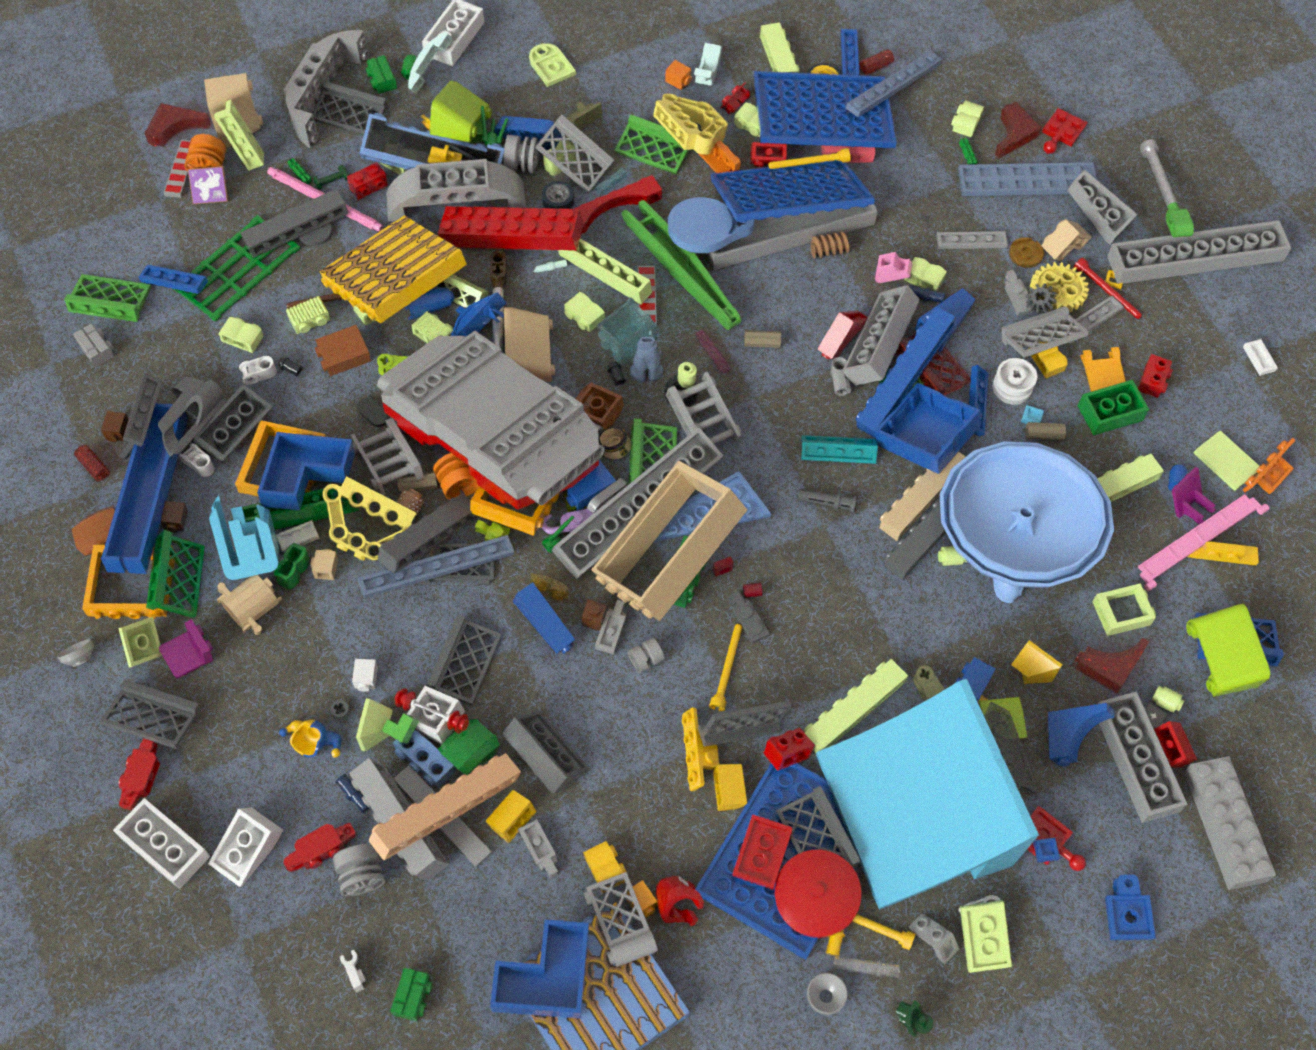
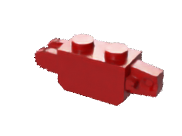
[119,738,160,810]
[283,823,357,872]

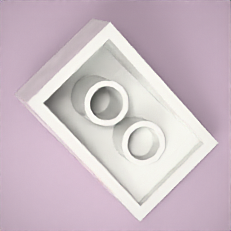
[208,808,283,887]

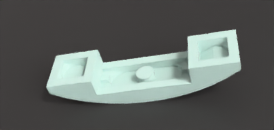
[408,32,453,94]

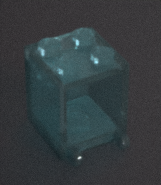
[597,297,658,365]

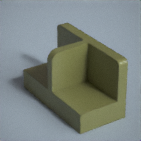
[567,102,602,130]

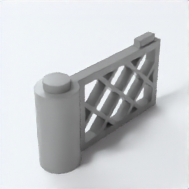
[584,872,658,968]

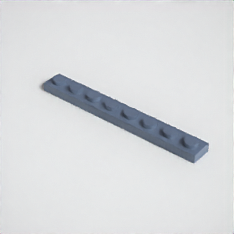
[846,51,942,117]
[358,535,514,598]

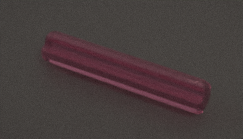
[696,329,730,374]

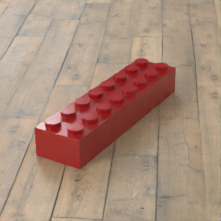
[438,206,584,251]

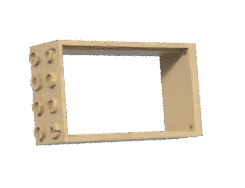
[591,461,747,621]

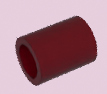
[743,582,762,598]

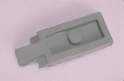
[1005,270,1035,316]
[595,600,626,654]
[518,819,558,878]

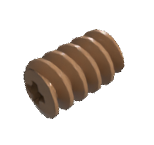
[811,231,849,259]

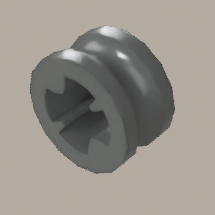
[330,700,350,720]

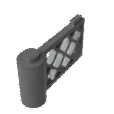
[416,543,494,585]

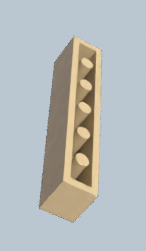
[879,452,966,541]

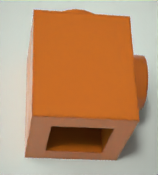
[665,60,692,90]

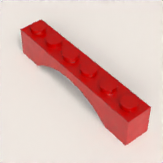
[574,175,662,234]

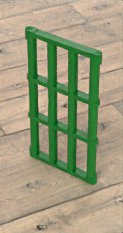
[173,215,300,322]

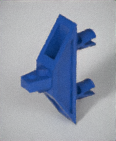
[451,292,507,337]

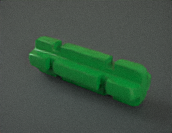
[959,138,978,165]
[287,158,312,185]

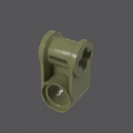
[913,665,945,701]

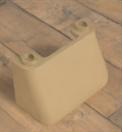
[204,73,263,148]
[504,307,555,382]

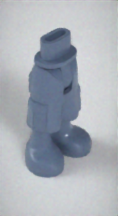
[630,337,664,382]

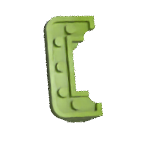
[430,81,492,142]
[1186,604,1270,697]

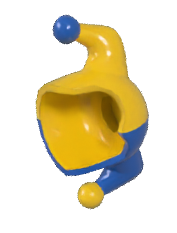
[279,720,342,757]

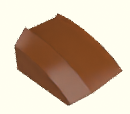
[575,383,624,430]
[72,505,116,556]

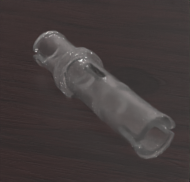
[833,955,900,978]

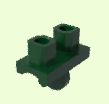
[896,1001,934,1037]

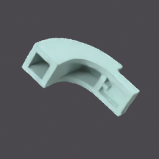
[694,43,723,85]

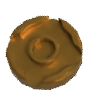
[1009,237,1044,268]

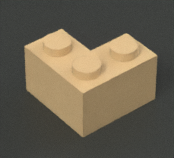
[1041,219,1092,261]

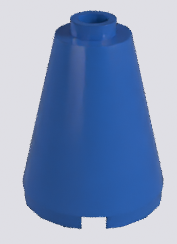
[405,287,454,320]

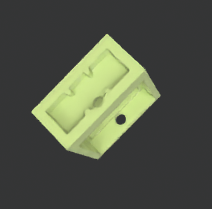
[1092,584,1156,636]

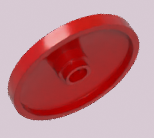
[775,850,861,938]

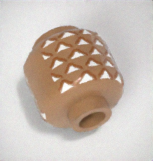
[397,488,424,516]

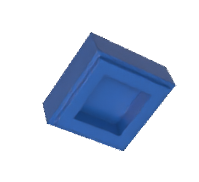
[1033,838,1060,863]

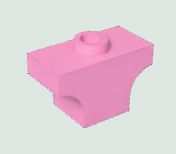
[875,252,912,283]

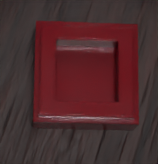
[712,556,733,577]

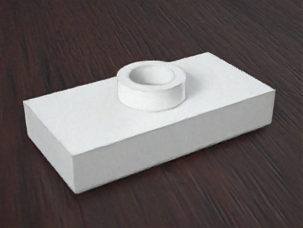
[1243,339,1278,376]
[276,520,320,553]

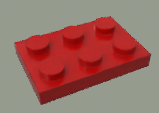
[732,814,793,890]

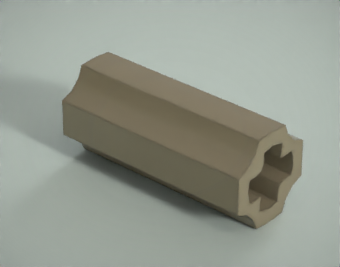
[744,330,781,348]
[1025,422,1066,440]
[397,471,438,494]

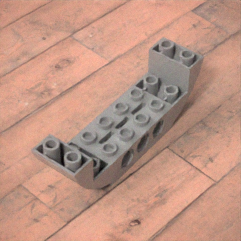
[283,30,369,148]
[386,159,526,222]

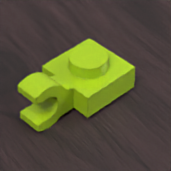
[475,520,510,541]

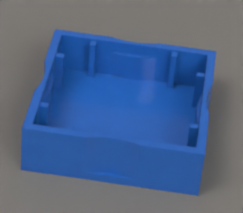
[875,383,981,474]

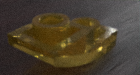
[530,573,569,600]

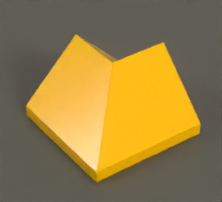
[1011,640,1062,684]

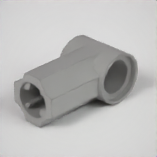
[830,357,851,396]

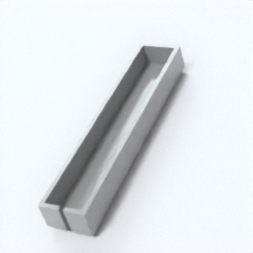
[706,205,878,270]

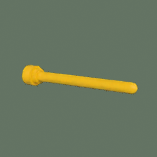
[768,148,850,169]
[709,624,742,712]
[853,914,916,950]

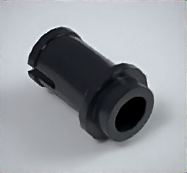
[278,357,303,377]
[607,362,626,386]

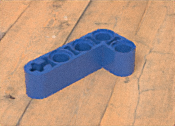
[494,116,562,151]

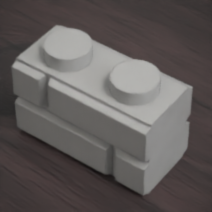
[73,324,114,367]

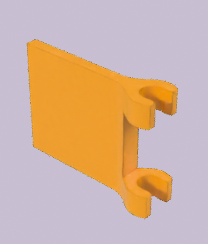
[1080,347,1126,392]

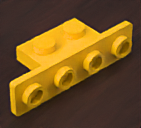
[1187,541,1258,566]
[682,708,719,791]

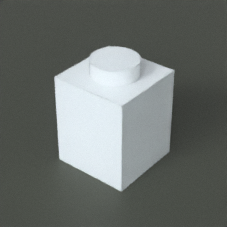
[352,659,378,692]

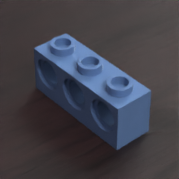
[393,730,456,788]

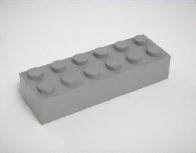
[842,285,919,385]
[1098,691,1188,823]
[1184,756,1276,890]
[349,758,450,880]

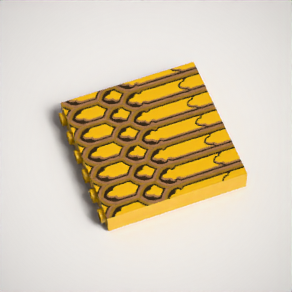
[319,215,467,324]

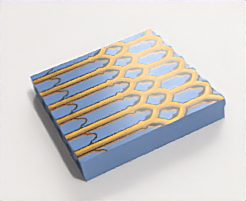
[524,902,689,1050]

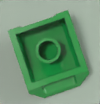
[438,719,500,775]

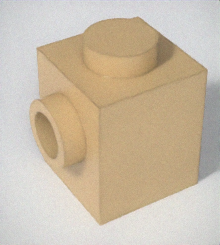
[311,549,338,580]

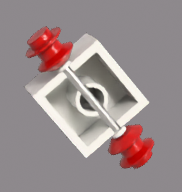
[395,686,469,744]

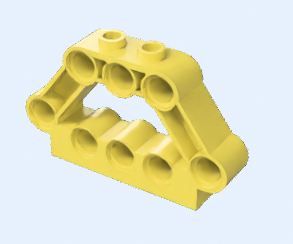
[653,94,728,155]
[322,477,416,561]

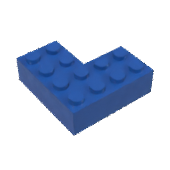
[257,432,355,510]
[490,920,589,1019]

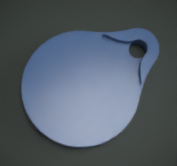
[668,197,754,253]

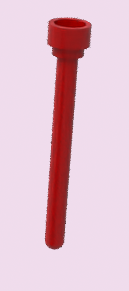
[1073,257,1142,319]

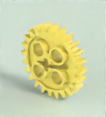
[1030,262,1089,313]

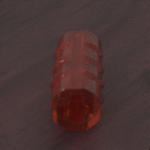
[859,49,894,75]
[74,445,110,482]

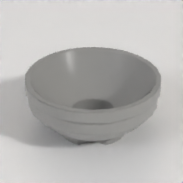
[57,639,94,667]
[807,973,847,1015]

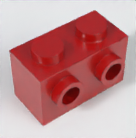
[750,142,787,167]
[347,162,388,200]
[1138,354,1173,398]
[1154,721,1197,768]
[763,728,815,771]

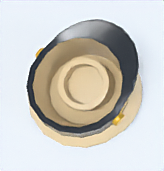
[598,427,631,459]

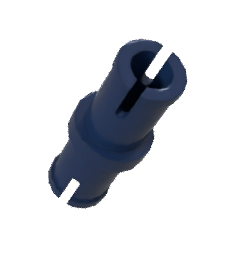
[910,285,946,303]
[335,774,369,813]

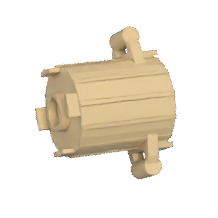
[217,574,282,635]

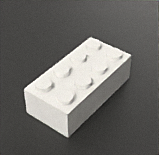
[422,0,484,66]
[113,798,210,889]

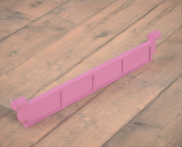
[1138,494,1269,591]

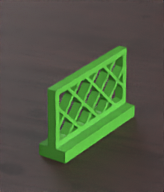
[614,115,689,174]
[64,274,151,322]
[629,418,677,484]

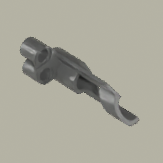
[158,376,226,456]

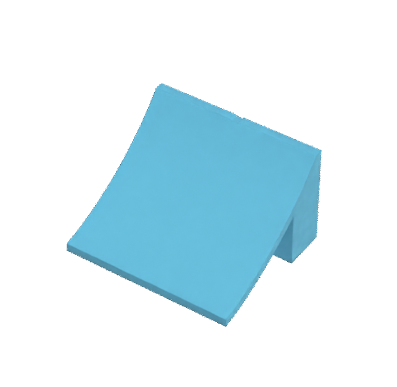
[816,679,1039,909]

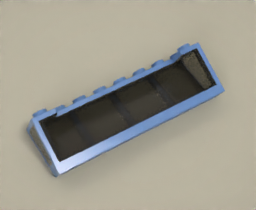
[359,113,504,170]

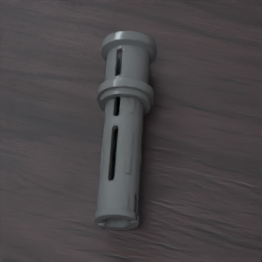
[798,488,857,513]

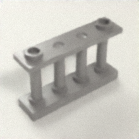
[666,371,741,444]
[351,418,424,495]

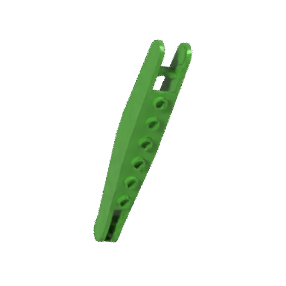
[621,200,741,330]

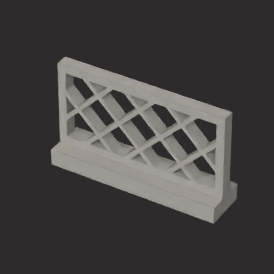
[535,115,614,192]
[1002,306,1088,357]

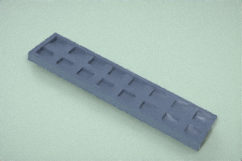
[958,162,1097,196]

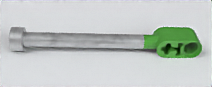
[1140,139,1194,238]

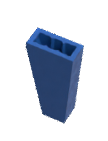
[915,288,975,352]
[512,582,575,654]

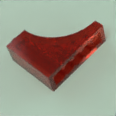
[995,101,1041,158]
[144,103,211,147]
[1074,638,1149,694]

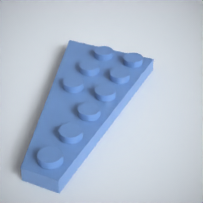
[654,471,771,542]

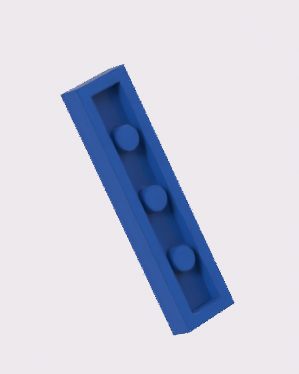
[840,29,859,75]
[138,265,208,294]
[969,365,989,436]

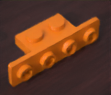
[698,140,741,173]
[1243,438,1295,494]

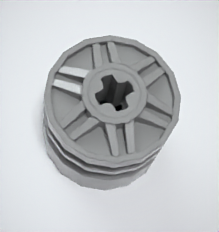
[504,135,540,174]
[333,844,385,896]

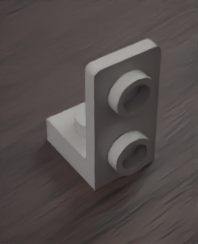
[909,914,959,964]

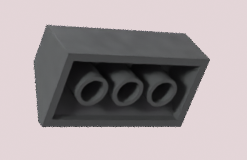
[194,384,273,461]
[502,710,590,794]

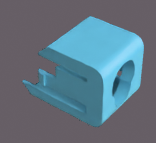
[209,495,279,580]

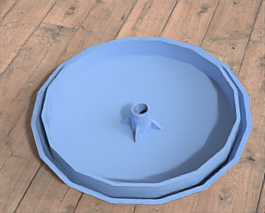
[940,441,1114,588]

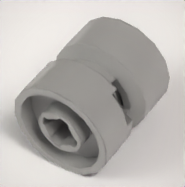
[628,638,665,673]

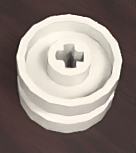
[992,358,1037,405]

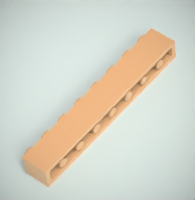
[369,753,521,861]

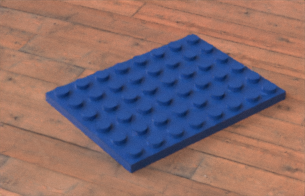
[754,71,897,148]
[711,160,875,222]
[695,763,858,960]

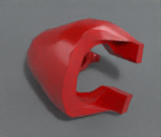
[656,876,704,926]

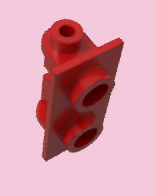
[720,82,751,114]

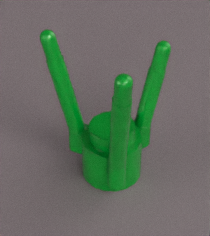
[481,106,508,148]
[541,516,574,553]

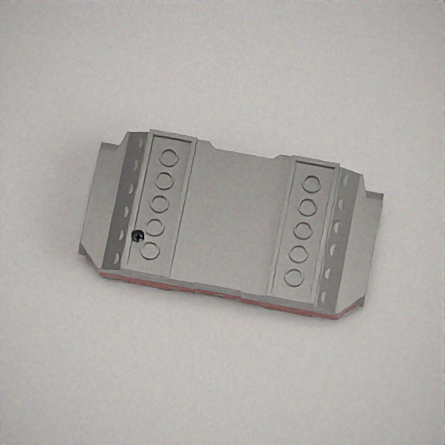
[377,331,605,510]

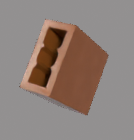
[314,325,371,376]

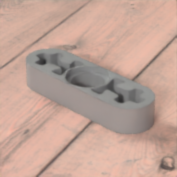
[587,478,629,514]

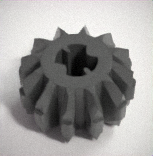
[1026,283,1057,314]

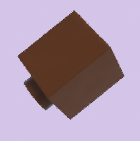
[101,411,129,442]
[161,501,188,533]
[582,600,607,631]

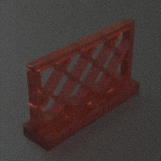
[896,334,971,395]

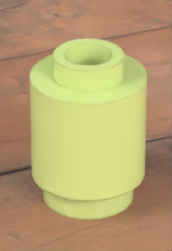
[678,362,697,388]
[938,546,967,566]
[1152,686,1184,713]

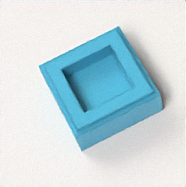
[1021,405,1044,423]

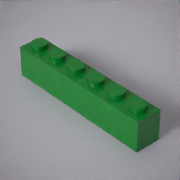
[242,485,360,530]

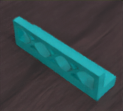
[801,435,878,464]

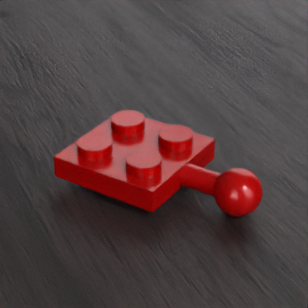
[1042,108,1088,154]
[1027,806,1086,871]

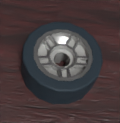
[542,181,574,209]

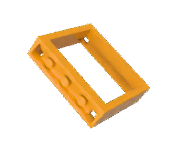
[235,421,326,497]
[470,487,559,536]
[82,545,176,619]

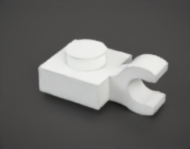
[340,950,366,993]

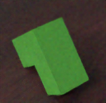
[382,713,419,744]

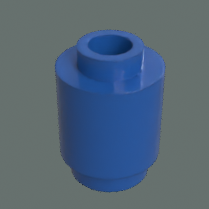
[1168,465,1189,491]

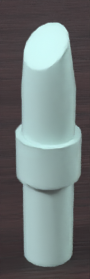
[534,259,567,272]

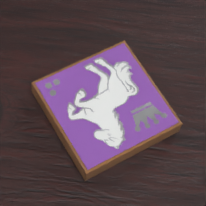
[188,166,228,204]

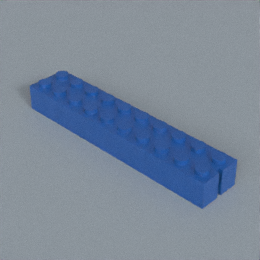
[101,404,188,574]

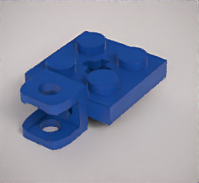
[1105,875,1156,940]

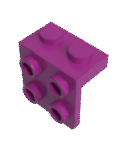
[159,619,213,678]

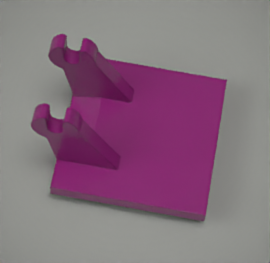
[1172,467,1216,524]

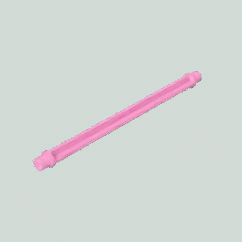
[268,167,384,232]

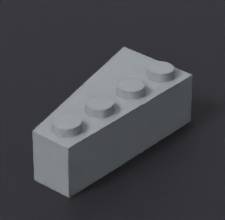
[1068,170,1138,245]

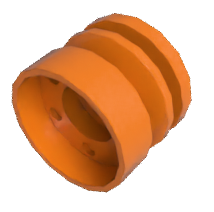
[184,134,227,171]
[433,453,479,500]

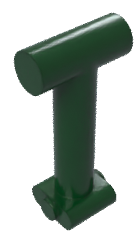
[313,165,350,190]

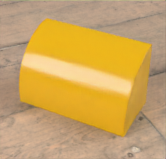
[713,764,747,811]
[486,790,537,843]

